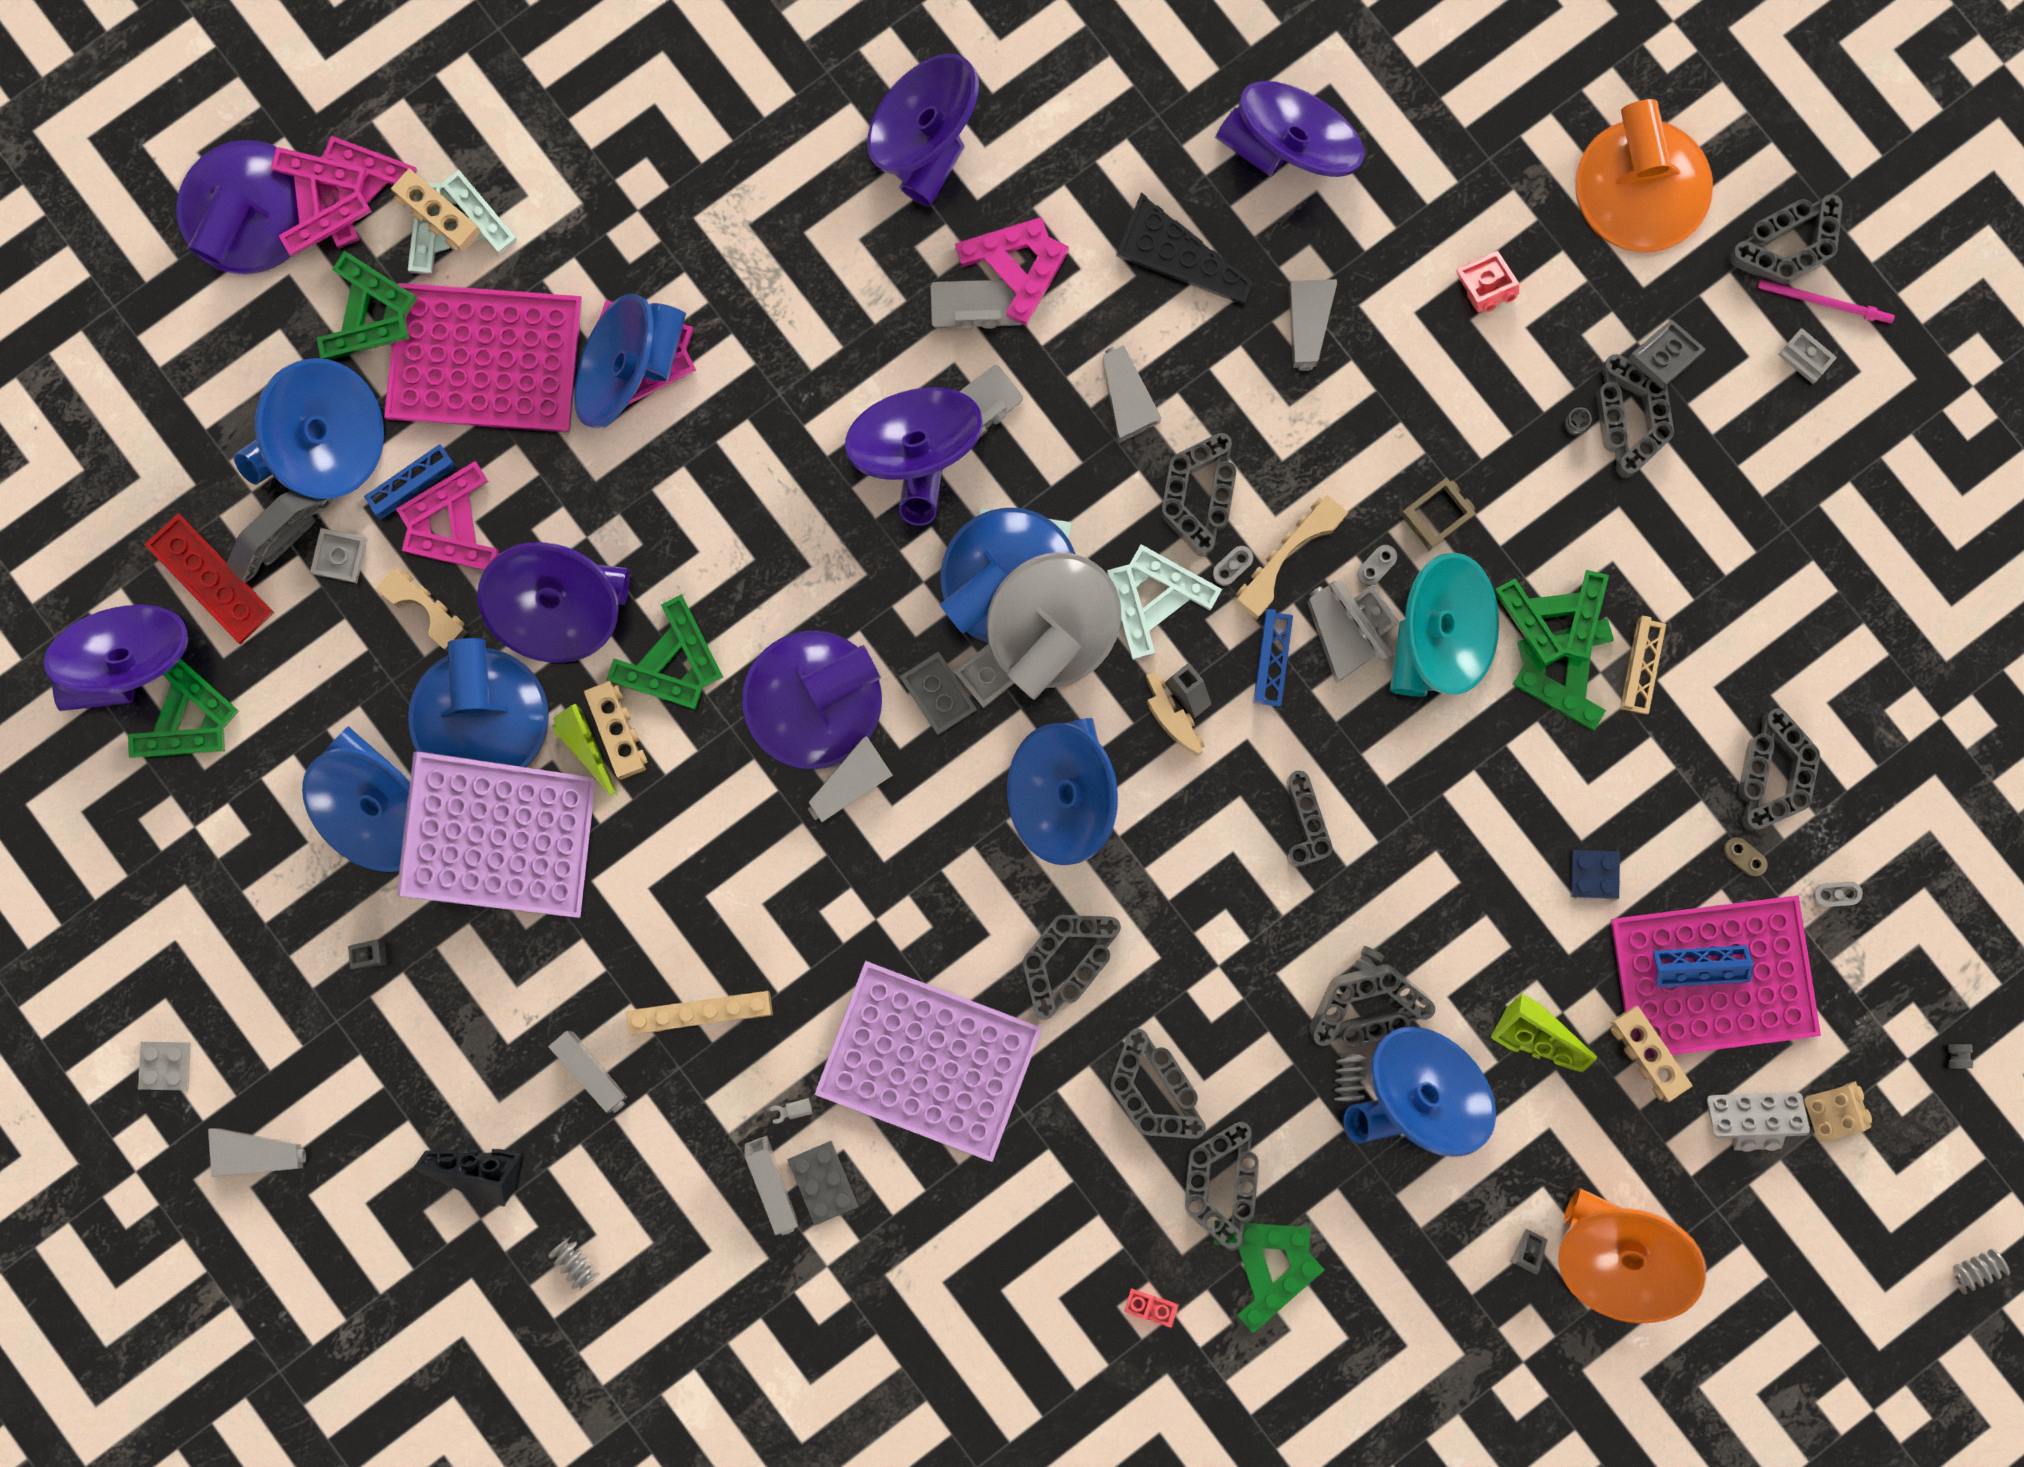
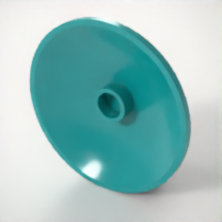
[1390,553,1499,697]

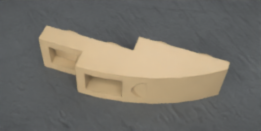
[1145,671,1205,756]

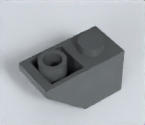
[1165,663,1212,719]

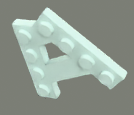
[408,170,517,275]
[1107,545,1222,660]

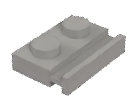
[1778,328,1837,384]

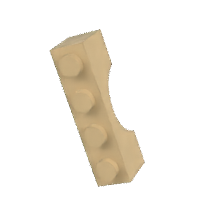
[376,568,468,652]

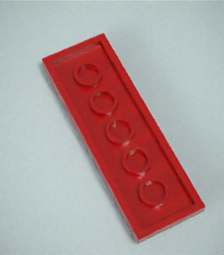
[144,513,275,645]

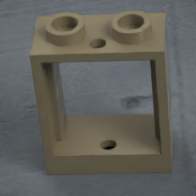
[1400,477,1476,551]

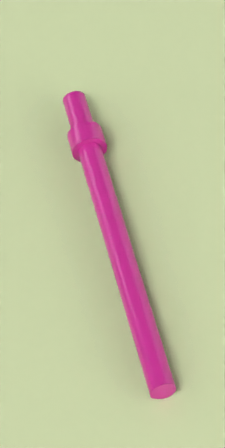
[1757,279,1895,324]

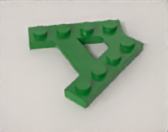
[317,251,418,360]
[1495,570,1609,667]
[606,594,724,710]
[1512,618,1614,731]
[128,659,239,758]
[1213,1220,1324,1333]

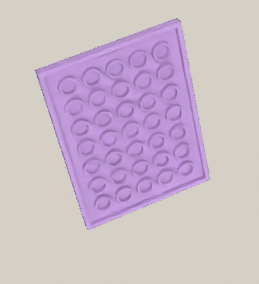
[397,752,596,918]
[814,961,1042,1162]

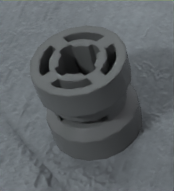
[1564,407,1592,435]
[1353,946,1385,971]
[1948,1044,1973,1069]

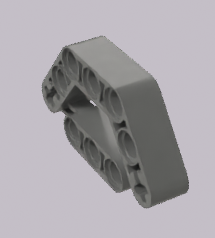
[1729,194,1842,286]
[1596,354,1674,478]
[1161,433,1236,556]
[226,491,333,583]
[1738,708,1820,832]
[1023,915,1121,1020]
[1309,964,1436,1048]
[1110,1028,1206,1139]
[1185,1122,1259,1251]

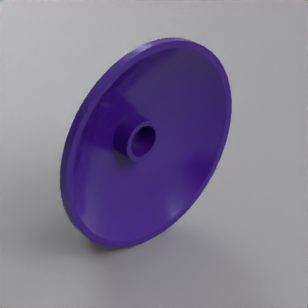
[867,54,979,206]
[1215,81,1364,177]
[177,140,300,274]
[845,387,983,526]
[477,542,629,663]
[44,605,188,711]
[742,631,882,770]

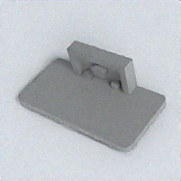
[931,280,1022,329]
[959,365,1023,438]
[1330,580,1400,660]
[1707,1092,1810,1152]

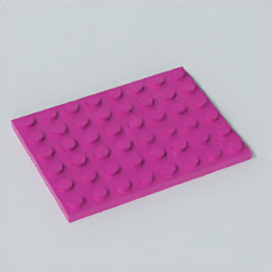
[384,283,582,433]
[1610,895,1821,1060]

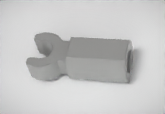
[770,1098,813,1124]

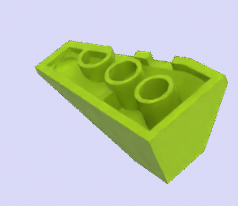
[552,704,617,797]
[1491,993,1597,1072]

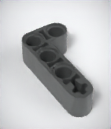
[1287,770,1333,867]

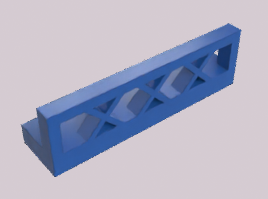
[364,444,456,520]
[1253,609,1293,707]
[1652,945,1754,988]

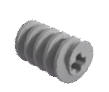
[1334,1053,1366,1102]
[548,1237,600,1290]
[1953,1249,2010,1294]

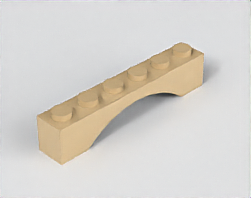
[1235,495,1348,620]
[626,991,773,1035]

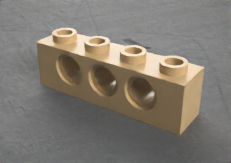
[391,168,482,253]
[584,681,648,780]
[1610,1006,1693,1102]

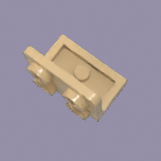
[1805,1081,1872,1142]

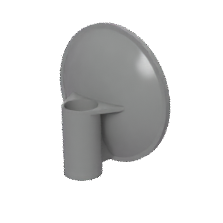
[986,552,1121,700]

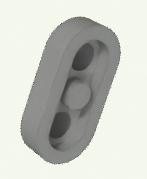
[1357,545,1397,586]
[1213,546,1253,586]
[1813,882,1862,907]

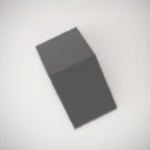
[348,939,387,969]
[1510,1229,1548,1274]

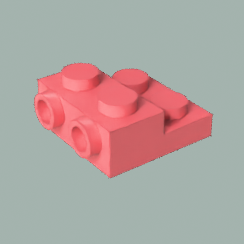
[1457,251,1519,313]

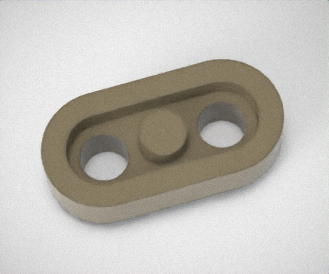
[1723,837,1767,877]

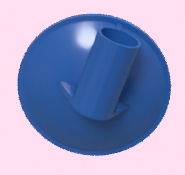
[574,293,686,429]
[234,358,384,499]
[940,507,1076,643]
[408,638,549,768]
[1007,718,1118,865]
[302,726,410,872]
[1344,1027,1496,1157]

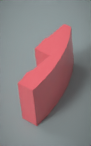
[1124,1289,1179,1328]

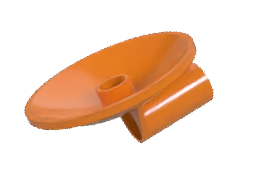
[1575,99,1713,253]
[1558,1188,1706,1323]

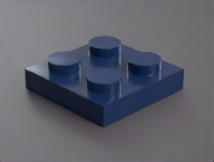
[1571,850,1620,899]

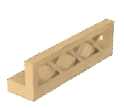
[1620,615,1666,715]

